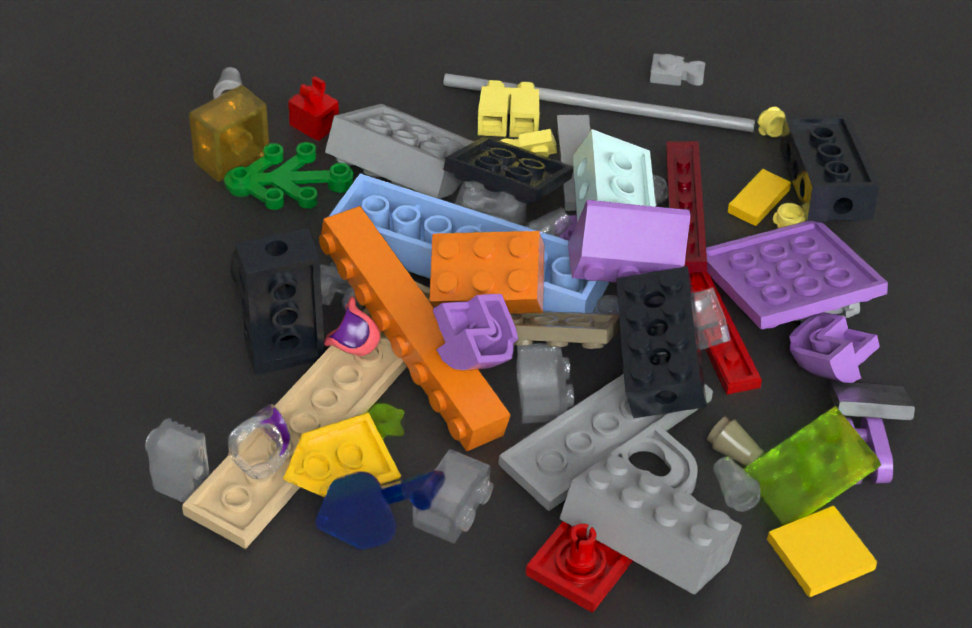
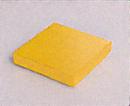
[767,505,877,598]

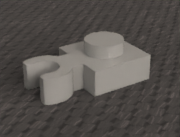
[650,54,705,86]

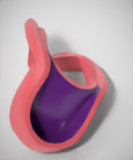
[324,296,381,356]

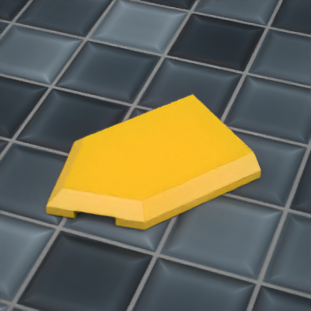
[283,412,401,501]

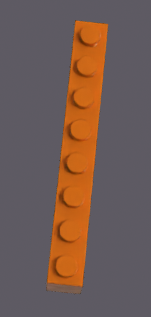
[319,206,511,451]

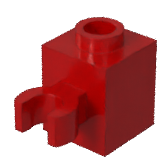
[288,76,339,141]

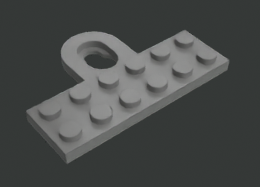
[498,352,713,511]

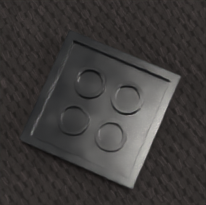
[443,136,574,204]

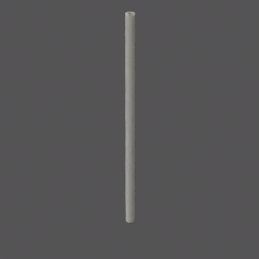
[443,73,755,132]

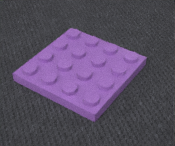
[706,221,888,330]

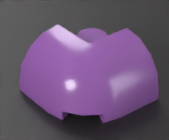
[433,294,518,370]
[789,312,880,383]

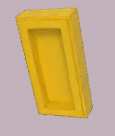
[728,169,791,226]

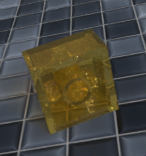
[189,85,269,182]

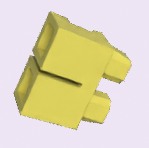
[478,80,539,137]

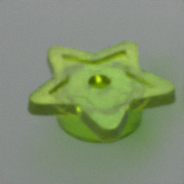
[369,403,405,439]

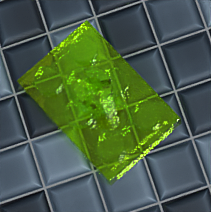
[742,406,882,526]

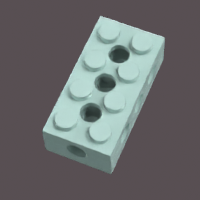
[573,129,656,222]

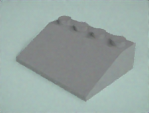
[325,104,474,199]

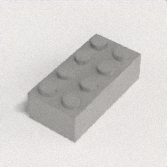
[560,453,742,595]

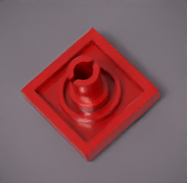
[526,521,633,613]

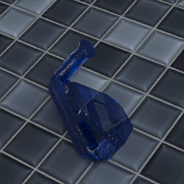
[315,470,446,550]

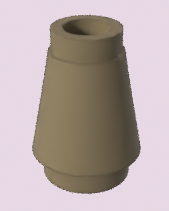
[707,417,765,469]

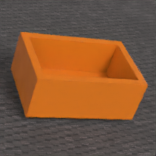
[429,231,545,314]

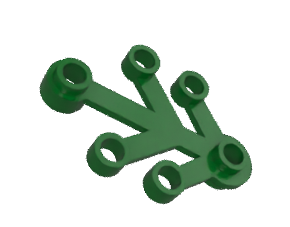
[224,142,353,210]

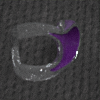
[228,404,292,479]

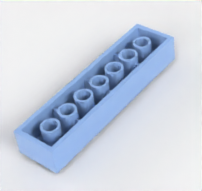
[329,174,609,313]

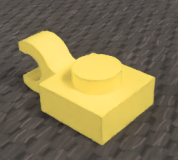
[500,129,557,157]

